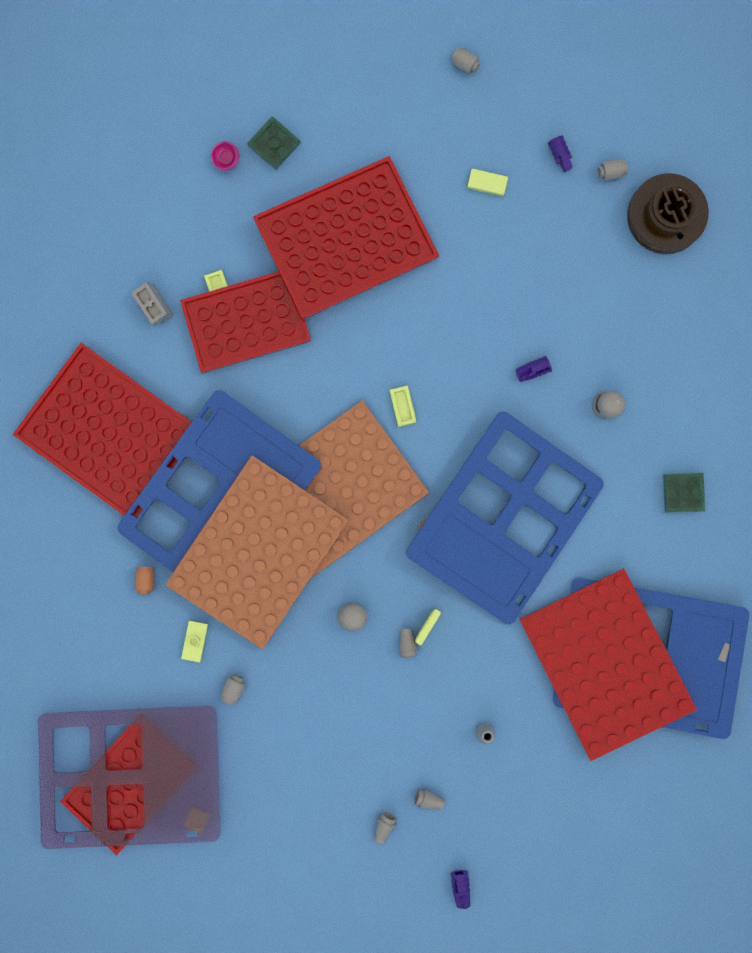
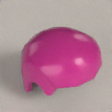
[211,141,240,171]

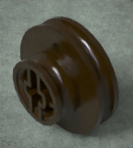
[627,173,709,254]

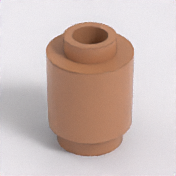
[134,567,155,594]

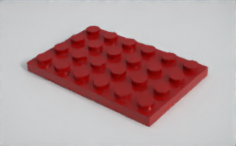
[180,271,311,374]
[60,713,198,856]

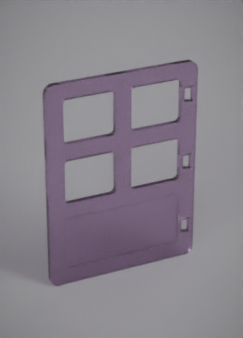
[38,706,221,849]

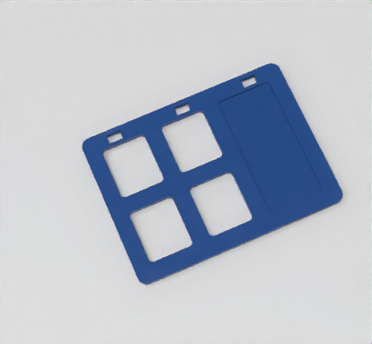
[118,390,321,572]
[406,412,603,624]
[553,578,749,739]

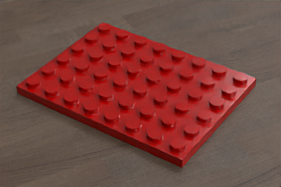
[253,156,439,320]
[12,343,192,518]
[519,568,697,761]

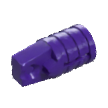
[548,135,573,172]
[515,356,552,382]
[450,870,470,909]

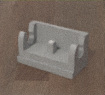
[132,282,174,325]

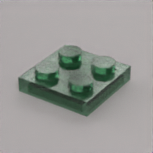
[247,116,301,170]
[663,473,705,513]

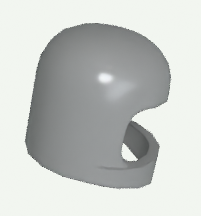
[592,391,626,419]
[337,603,367,632]

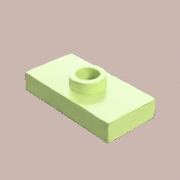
[181,620,209,663]

